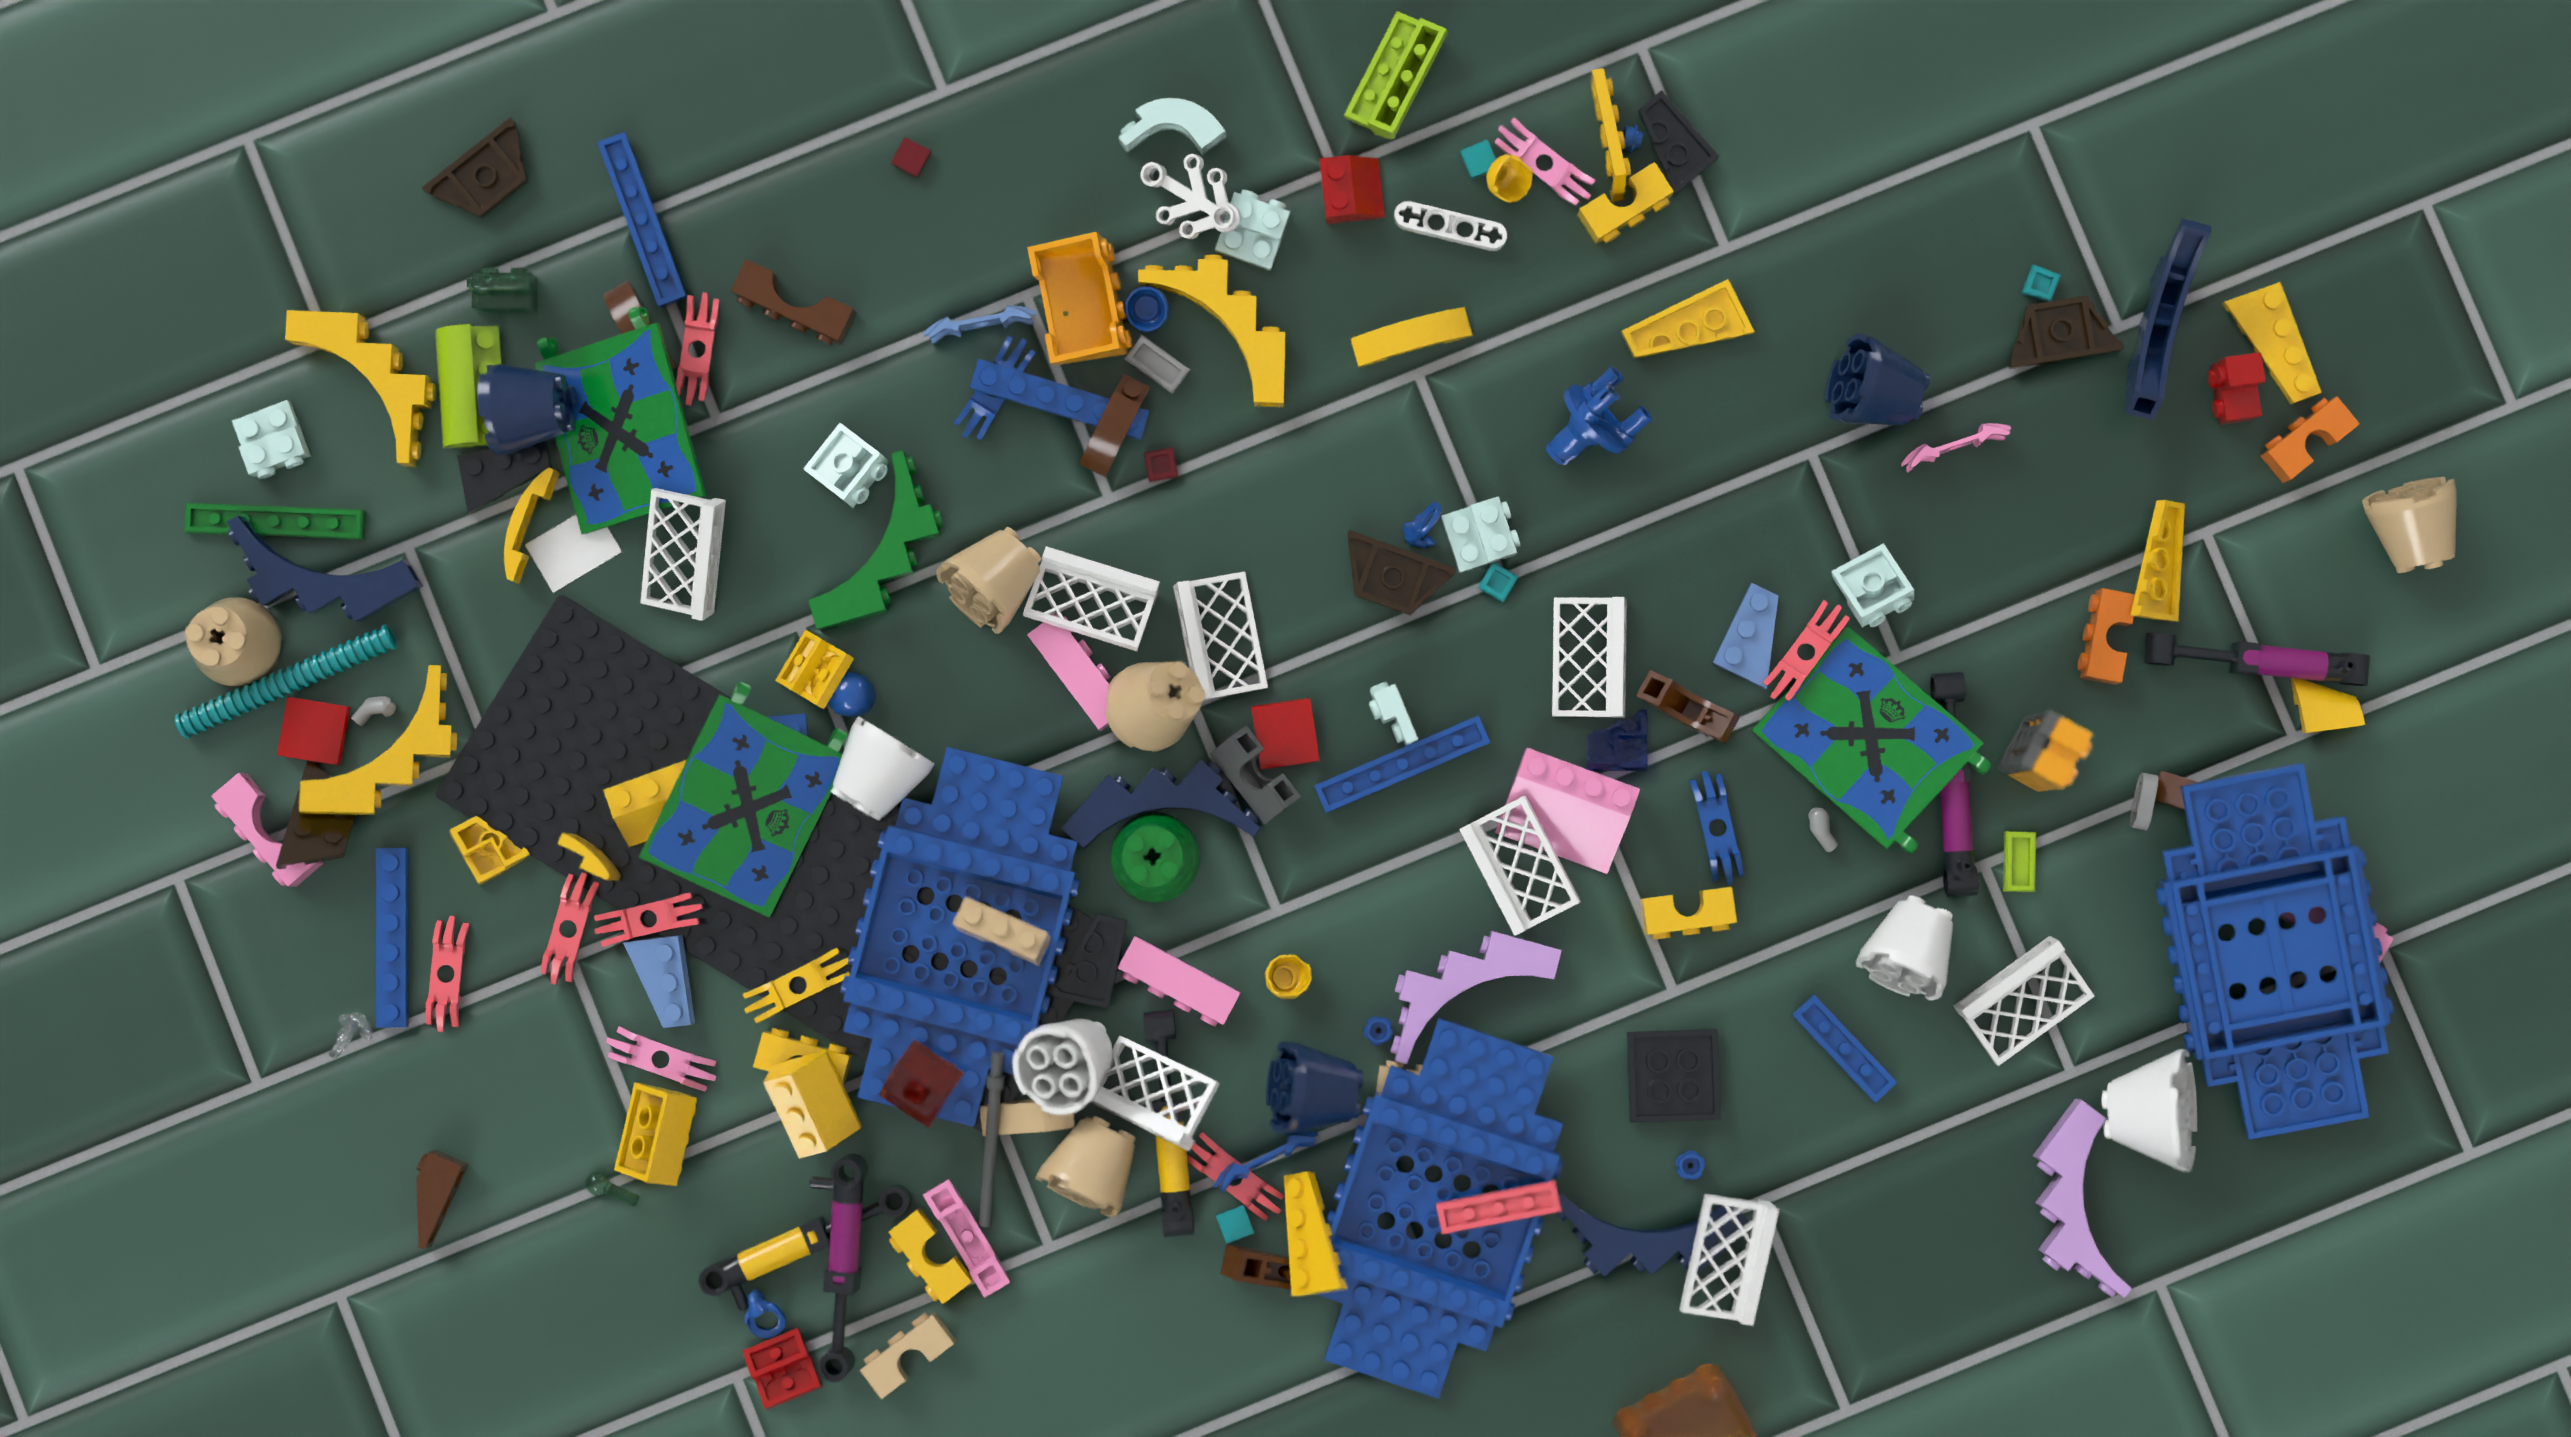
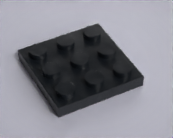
[1626,1029,1721,1123]

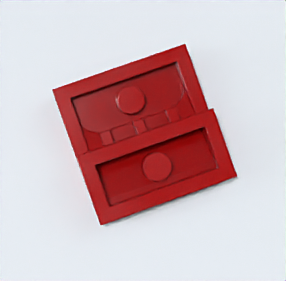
[277,697,351,766]
[1251,698,1320,770]
[742,1328,823,1410]

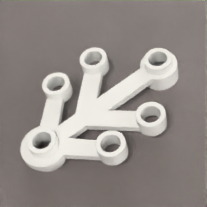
[1141,154,1240,239]

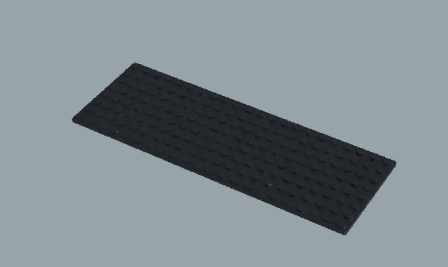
[436,595,1094,1132]

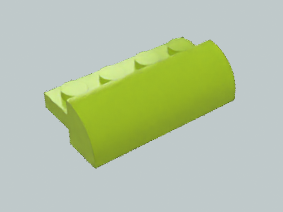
[1344,11,1448,139]
[435,324,501,448]

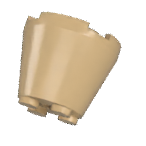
[2362,477,2457,573]
[936,527,1041,634]
[185,597,283,687]
[1105,661,1205,752]
[1035,1116,1135,1218]

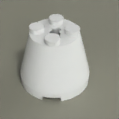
[830,716,935,821]
[1856,895,1953,1000]
[1013,1019,1112,1115]

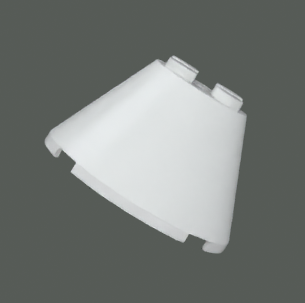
[2102,1049,2197,1172]

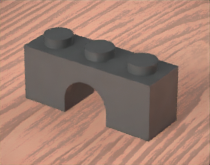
[1210,725,1301,825]

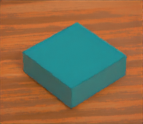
[1460,139,1496,180]
[2021,264,2061,302]
[1478,562,1518,603]
[1216,1204,1254,1244]

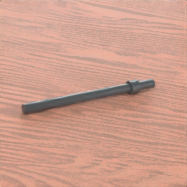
[979,1051,1005,1227]

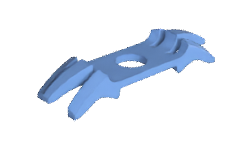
[923,305,1037,344]

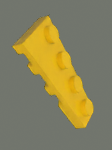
[1591,68,1631,202]
[1621,279,1755,359]
[2222,282,2322,404]
[2130,500,2185,622]
[1284,1171,1347,1297]

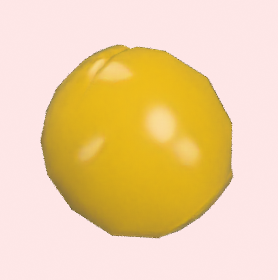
[1486,154,1533,203]
[1264,954,1312,999]

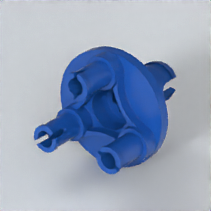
[1546,366,1653,465]

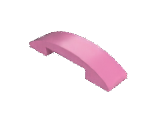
[923,1179,1010,1298]

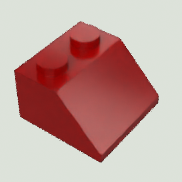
[1319,155,1385,224]

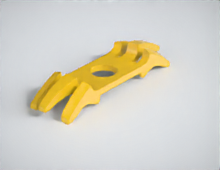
[743,948,850,1023]

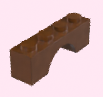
[731,259,857,346]

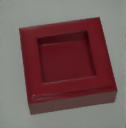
[891,137,932,178]
[1144,447,1178,483]

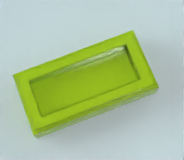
[2003,831,2036,892]

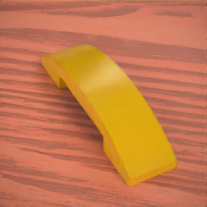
[1351,307,1472,368]
[504,468,560,584]

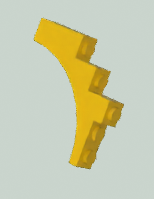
[1138,255,1286,407]
[285,310,437,467]
[299,665,457,815]

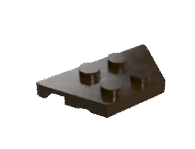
[422,117,528,218]
[2008,295,2124,369]
[1347,530,1457,616]
[276,760,356,870]

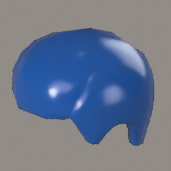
[1124,286,1170,332]
[828,672,876,717]

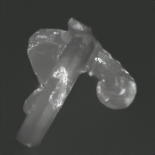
[329,1012,372,1059]

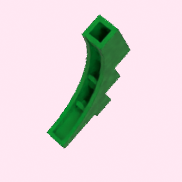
[808,450,944,631]

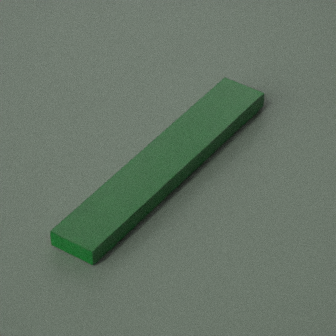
[184,503,366,540]

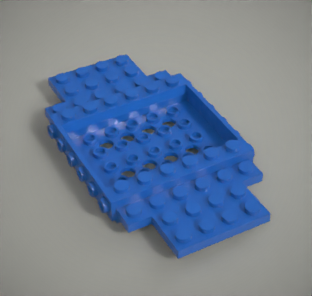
[841,747,1080,1127]
[2156,763,2393,1140]
[1316,1018,1563,1399]

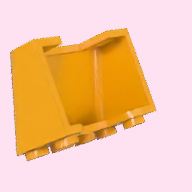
[1027,232,1133,366]

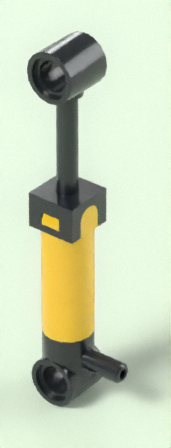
[1143,1010,1194,1237]
[699,1184,912,1311]

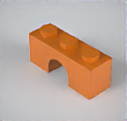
[2260,396,2360,483]
[2077,588,2135,685]

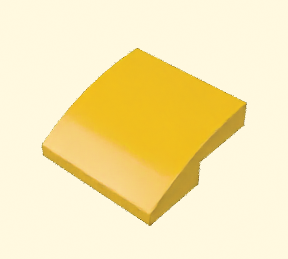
[775,629,854,709]
[557,833,621,881]

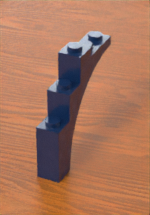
[2125,218,2211,420]
[227,516,423,622]
[1061,760,1261,848]
[1555,1190,1749,1277]

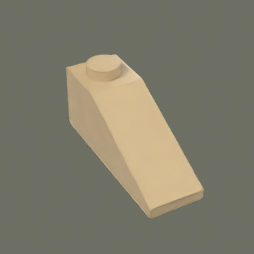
[979,1099,1075,1136]

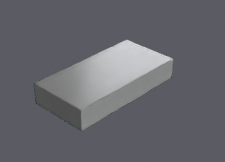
[1125,335,1190,395]

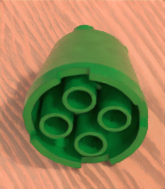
[1110,813,1200,902]

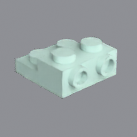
[1215,190,1290,271]
[232,400,311,479]
[804,423,890,508]
[1441,496,1520,573]
[1831,543,1914,627]
[1369,681,1418,746]

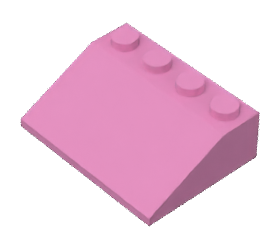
[1495,748,1640,874]

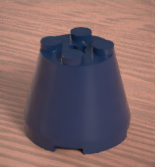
[1825,333,1930,425]
[477,364,577,455]
[1266,1041,1364,1133]

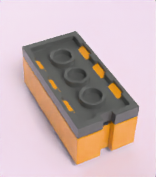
[1996,710,2093,792]

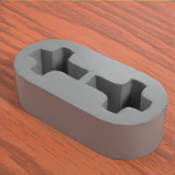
[2130,772,2158,831]

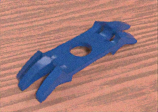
[954,335,1036,440]
[1689,771,1744,885]
[1213,1131,1318,1192]

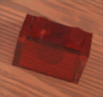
[879,1040,964,1128]

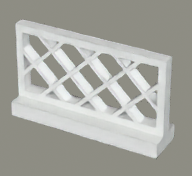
[640,488,726,621]
[1023,546,1160,651]
[1173,571,1268,701]
[1552,597,1627,718]
[1459,795,1581,936]
[1953,936,2094,1066]
[1090,1036,1220,1151]
[1679,1194,1779,1326]

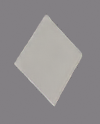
[525,515,622,593]

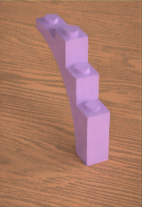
[1390,931,1562,1064]
[2033,1098,2132,1298]

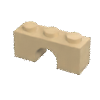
[953,897,1052,966]
[860,1312,957,1399]

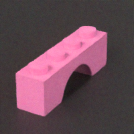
[212,772,324,887]

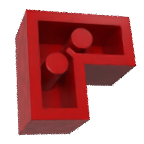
[2207,352,2266,425]

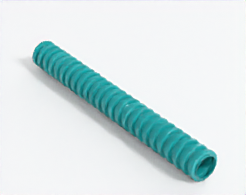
[174,624,397,739]

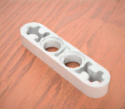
[1394,201,1507,251]

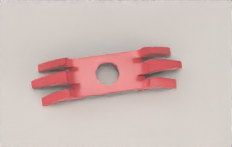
[676,292,720,406]
[1763,600,1850,701]
[541,872,600,985]
[594,892,703,947]
[426,916,470,1032]
[1187,1132,1285,1221]

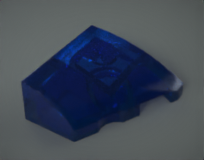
[1587,709,1648,771]

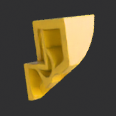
[2291,678,2365,734]
[449,816,530,885]

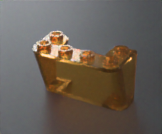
[1613,1364,1758,1437]

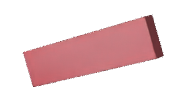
[1436,1180,1562,1234]

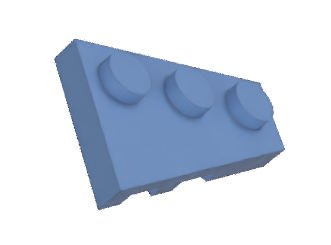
[1712,583,1778,689]
[623,935,695,1028]

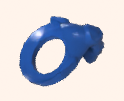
[1402,502,1442,549]
[744,1290,786,1338]

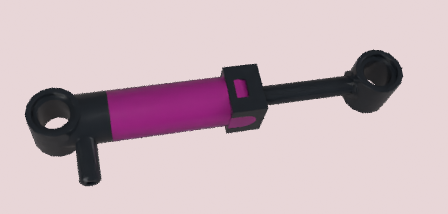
[2144,633,2370,686]
[1930,672,1979,897]
[809,1153,868,1382]

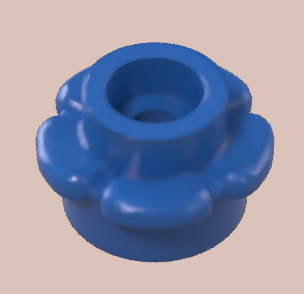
[1622,124,1643,154]
[1363,1016,1393,1046]
[1675,1150,1705,1180]

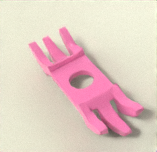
[1494,117,1595,206]
[1901,423,2011,472]
[606,1026,717,1092]

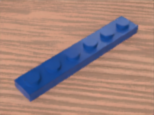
[597,132,687,308]
[970,359,1149,440]
[1314,715,1490,813]
[376,848,409,1028]

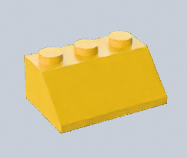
[603,760,686,847]
[763,1050,862,1159]
[614,1082,697,1186]

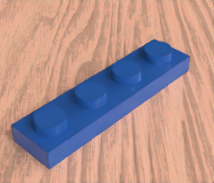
[1791,994,1897,1103]

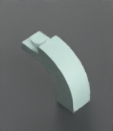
[1119,98,1226,155]

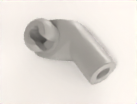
[351,696,396,727]
[1808,808,1838,852]

